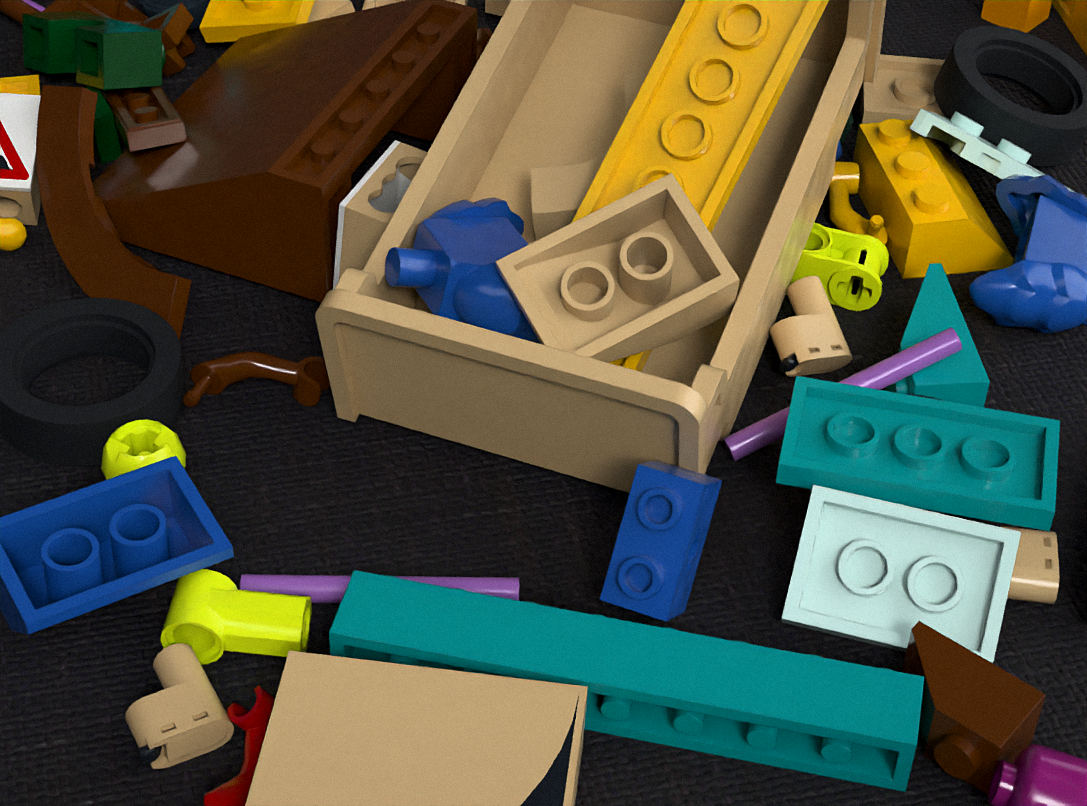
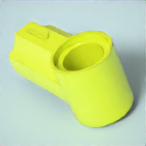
[160,569,312,665]

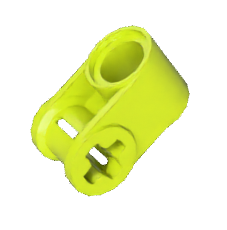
[786,222,889,311]

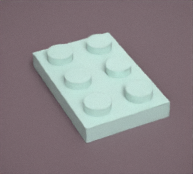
[782,485,1021,663]

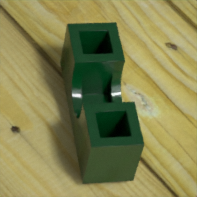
[23,11,166,90]

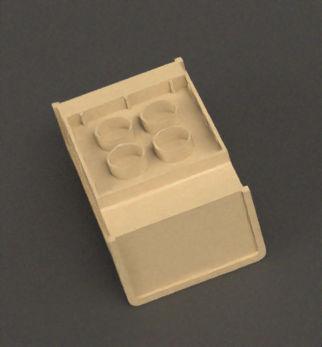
[315,0,886,493]

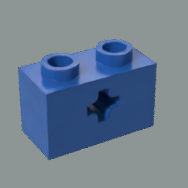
[600,460,722,622]

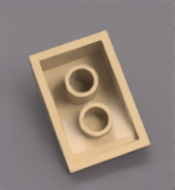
[495,173,740,363]

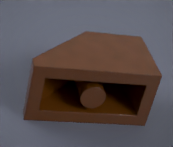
[902,621,1046,794]

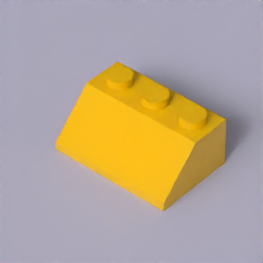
[853,119,1013,279]

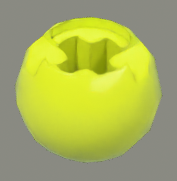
[101,419,186,480]

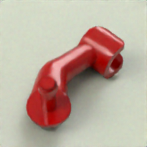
[204,686,275,806]

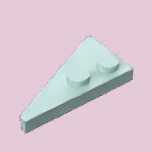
[910,109,1077,193]

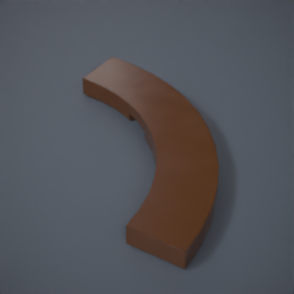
[36,85,192,340]

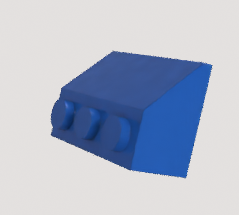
[0,456,234,635]

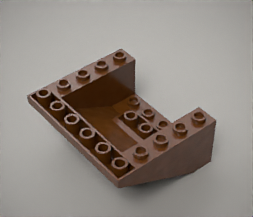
[92,0,478,302]

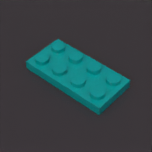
[776,376,1060,531]

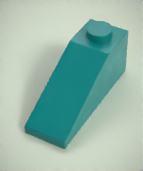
[886,263,990,407]

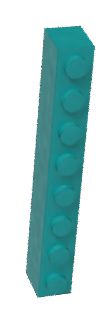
[329,570,924,792]

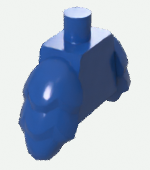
[969,174,1087,333]
[385,197,541,344]

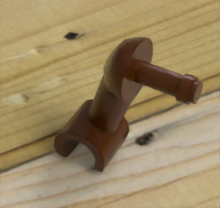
[183,351,330,407]

